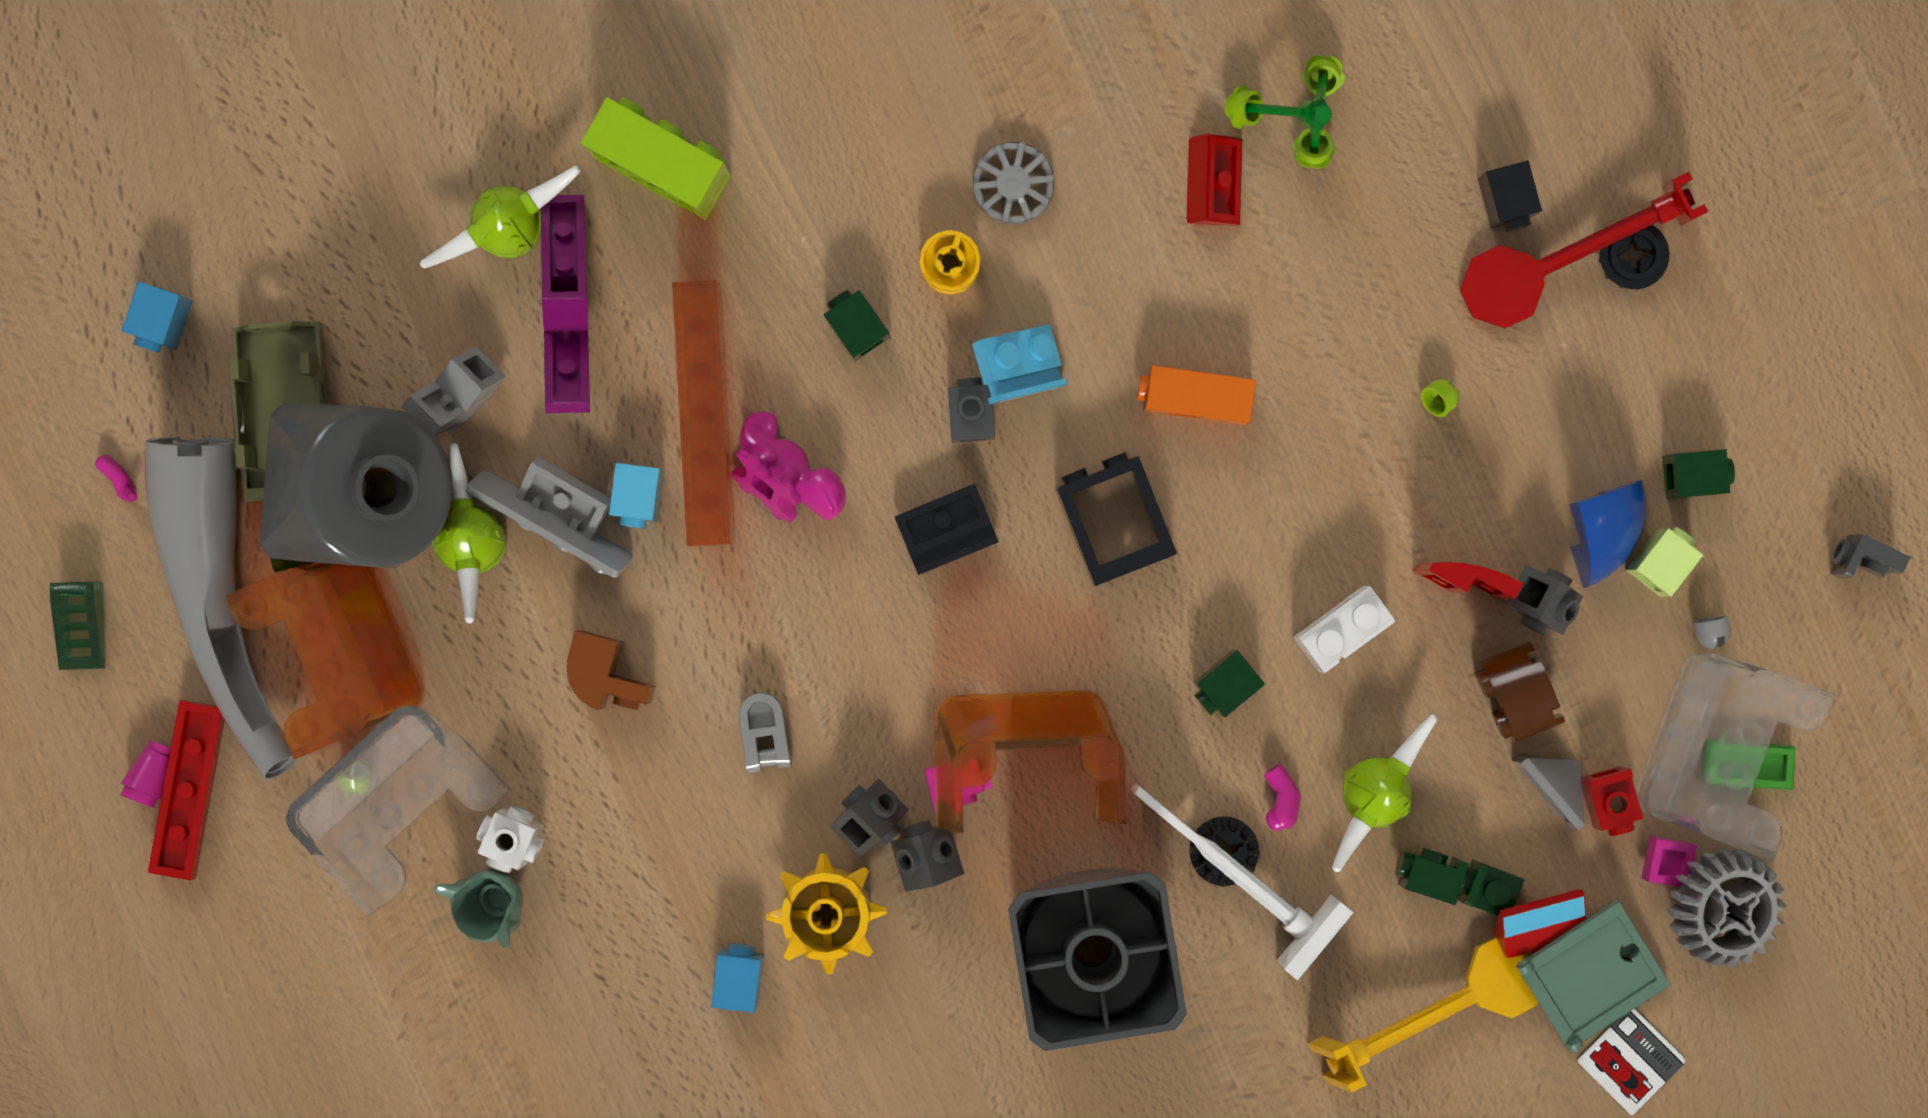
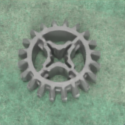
[1666,848,1788,968]

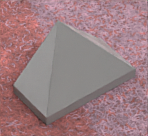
[1512,755,1585,831]

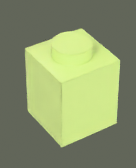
[1626,527,1703,597]

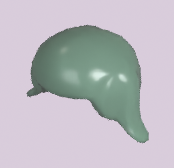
[434,869,523,948]

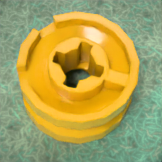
[919,230,981,295]

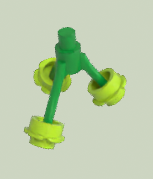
[1225,54,1345,169]

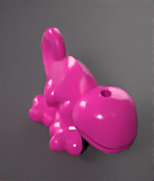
[731,411,846,522]

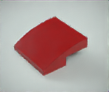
[1413,562,1524,599]

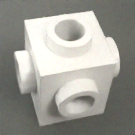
[476,806,544,873]

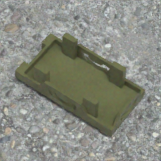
[229,321,329,502]

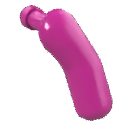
[95,455,137,502]

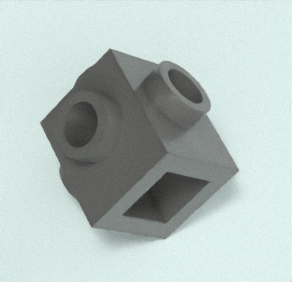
[1505,565,1584,635]
[830,778,909,858]
[890,820,965,892]

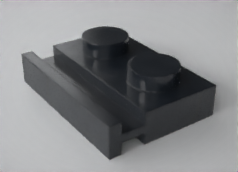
[894,484,999,575]

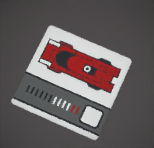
[1578,1009,1686,1115]

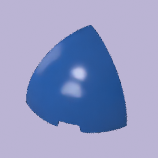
[1569,480,1646,588]

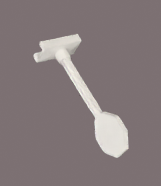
[1130,783,1354,981]

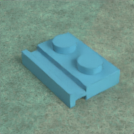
[972,324,1067,405]

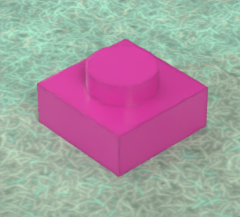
[1641,836,1697,887]

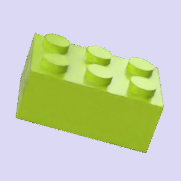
[581,97,731,221]

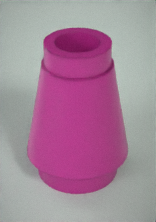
[120,740,170,808]

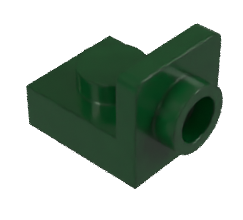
[1458,859,1524,916]

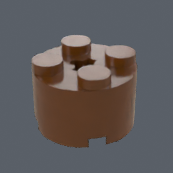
[1474,641,1565,743]

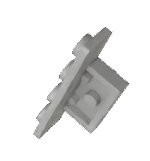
[465,456,633,578]

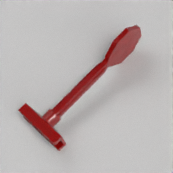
[1460,172,1708,329]

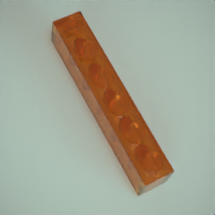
[672,280,735,547]

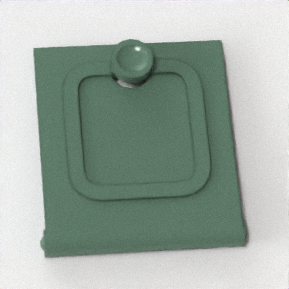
[1516,899,1670,1053]

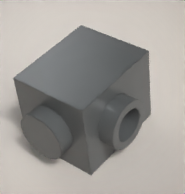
[948,378,995,443]

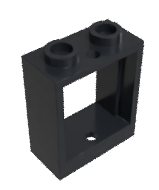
[1056,452,1177,586]

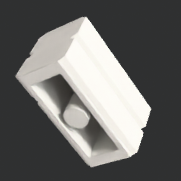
[1293,586,1396,673]

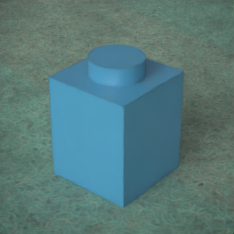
[121,282,193,353]
[711,944,764,1013]

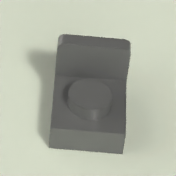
[1830,534,1911,578]

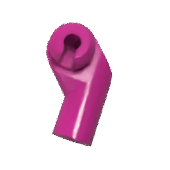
[1263,763,1301,831]

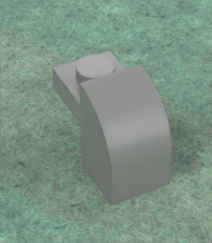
[401,346,506,436]

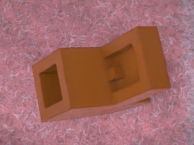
[566,630,656,710]

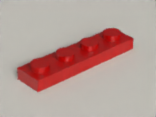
[148,700,225,881]

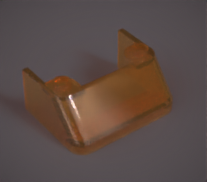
[933,690,1127,833]

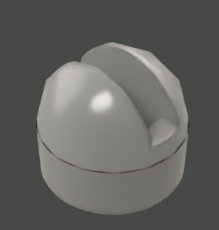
[1692,615,1731,649]

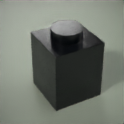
[1478,160,1542,232]

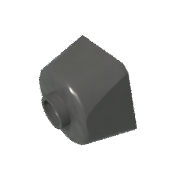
[259,403,452,568]
[1008,869,1187,1051]

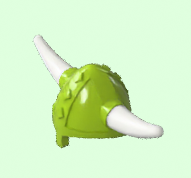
[420,166,580,268]
[432,443,507,623]
[1332,714,1437,872]

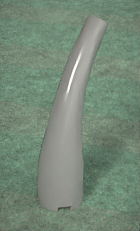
[144,436,298,780]

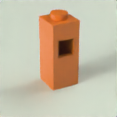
[1137,365,1256,426]

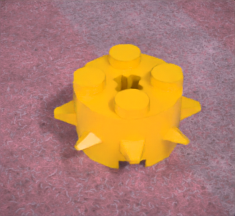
[766,853,887,975]

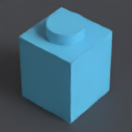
[609,463,664,529]

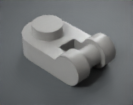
[739,693,792,773]

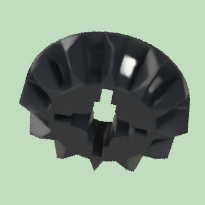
[1598,225,1670,290]
[1189,816,1260,887]

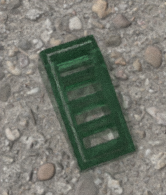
[50,582,105,670]

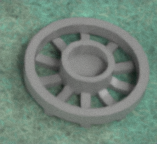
[973,142,1054,225]

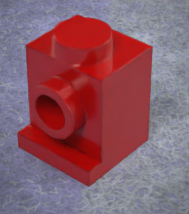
[1581,766,1644,836]

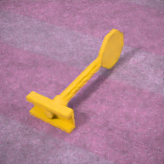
[1307,936,1539,1093]

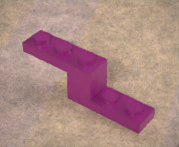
[541,195,590,413]

